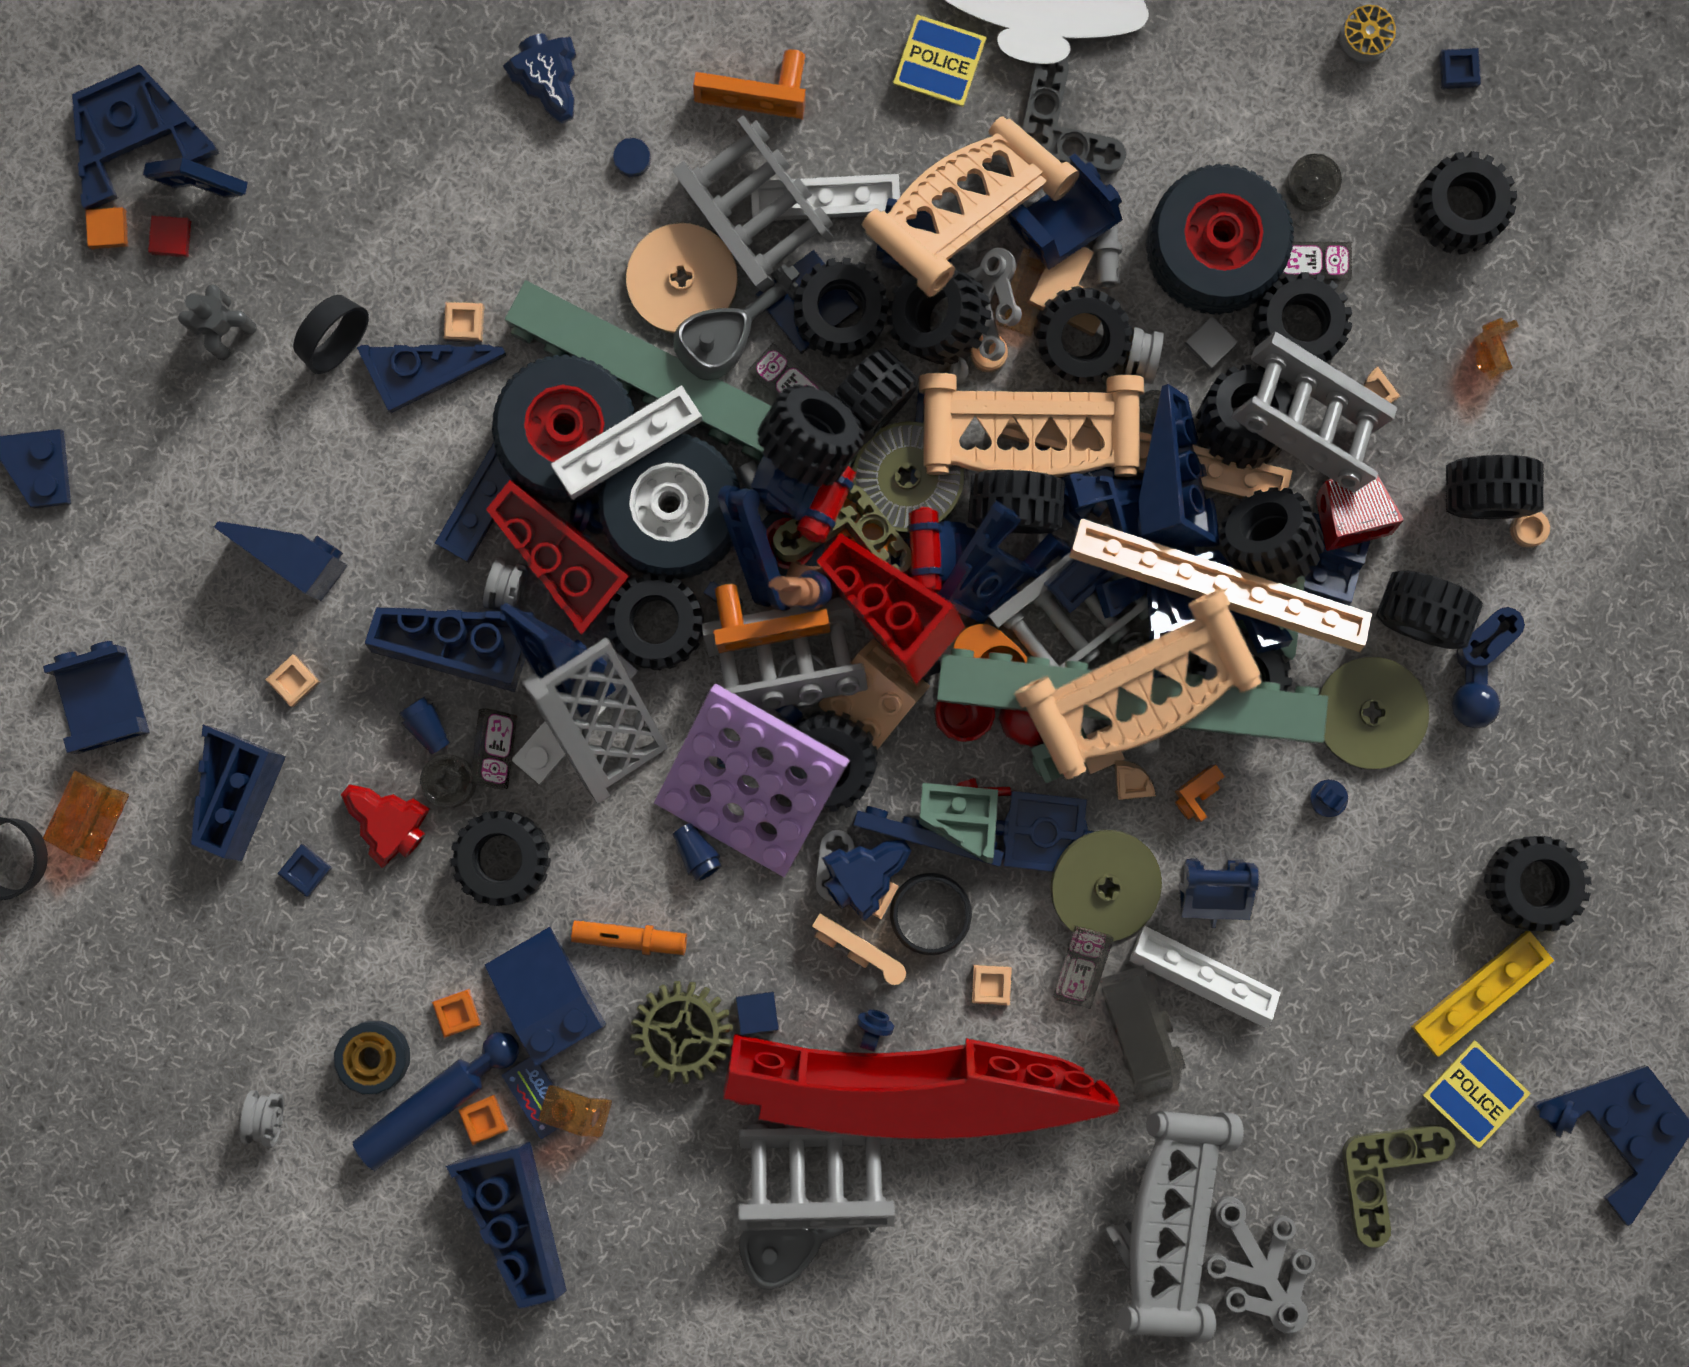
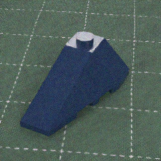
[1137,384,1220,547]

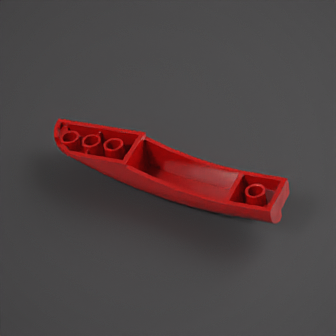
[723,1034,1120,1139]

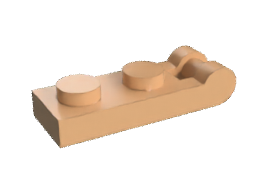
[812,913,906,985]

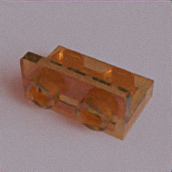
[43,770,129,862]

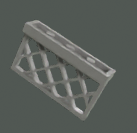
[522,638,668,804]

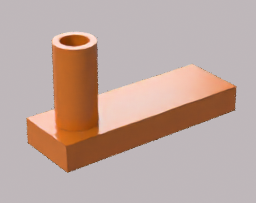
[693,49,806,119]
[713,584,831,653]

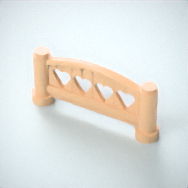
[862,116,1079,297]
[919,373,1144,478]
[1014,588,1261,780]

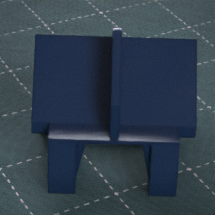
[1179,858,1259,928]

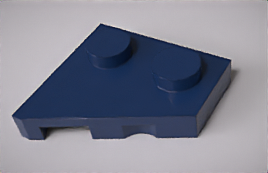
[0,429,71,508]

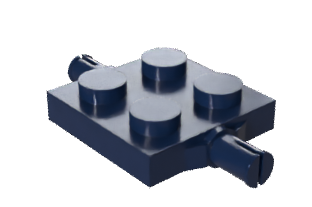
[995,791,1095,872]

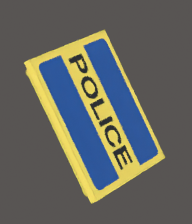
[893,14,986,107]
[1423,1040,1531,1149]

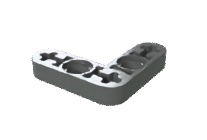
[1022,58,1126,174]

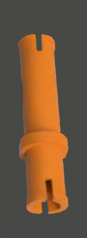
[571,920,687,956]

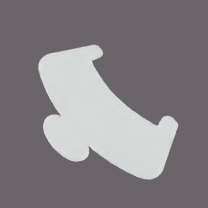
[945,0,1149,64]

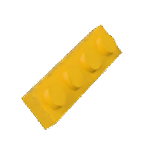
[1411,931,1555,1057]

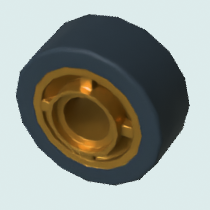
[334,1021,410,1094]

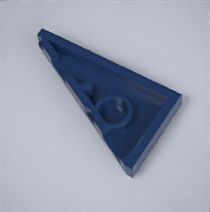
[357,345,507,413]

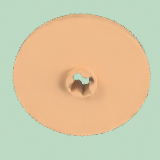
[626,223,738,333]

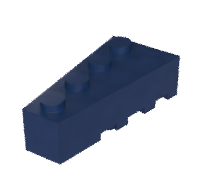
[365,607,535,692]
[446,1142,567,1309]

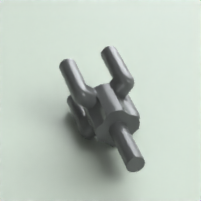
[178,284,257,360]

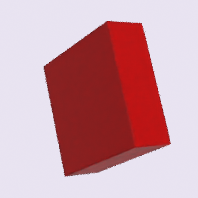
[148,216,191,257]

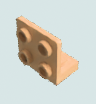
[819,638,930,750]

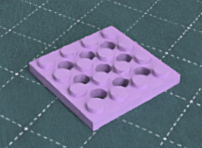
[654,684,849,877]

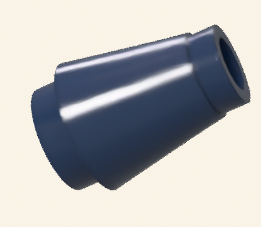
[399,697,450,755]
[672,823,722,882]

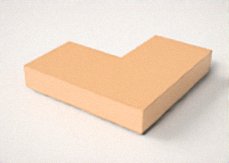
[1027,247,1101,336]

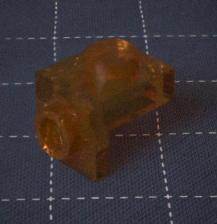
[1474,318,1519,380]

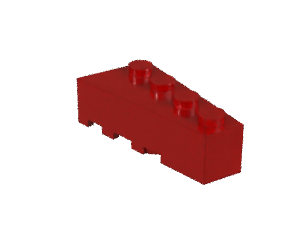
[486,480,631,635]
[817,533,965,685]

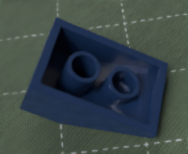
[214,521,348,601]
[500,603,616,718]
[485,927,606,1066]

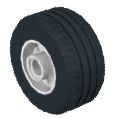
[598,434,741,579]

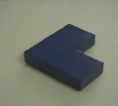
[143,158,248,198]

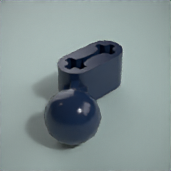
[1452,607,1525,729]

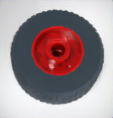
[1146,164,1294,315]
[492,355,635,503]

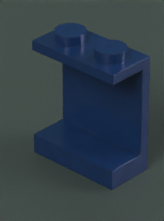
[1006,153,1122,270]
[43,641,150,754]

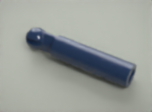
[352,1032,519,1171]

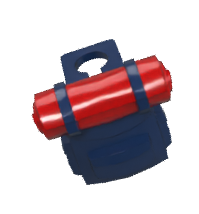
[750,455,856,543]
[890,507,976,593]

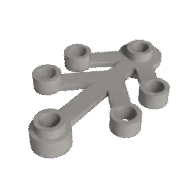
[930,248,1022,386]
[1205,1196,1315,1333]

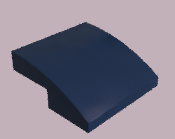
[1304,513,1370,606]

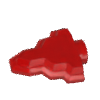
[341,784,430,868]

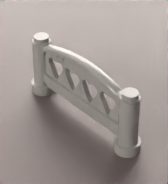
[1118,1111,1244,1343]

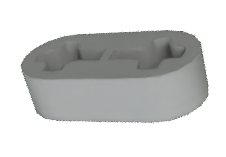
[816,830,854,901]

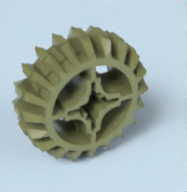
[630,981,733,1084]

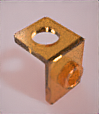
[539,1085,612,1137]

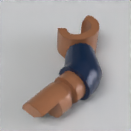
[768,561,833,610]

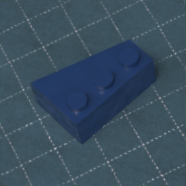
[191,724,286,861]

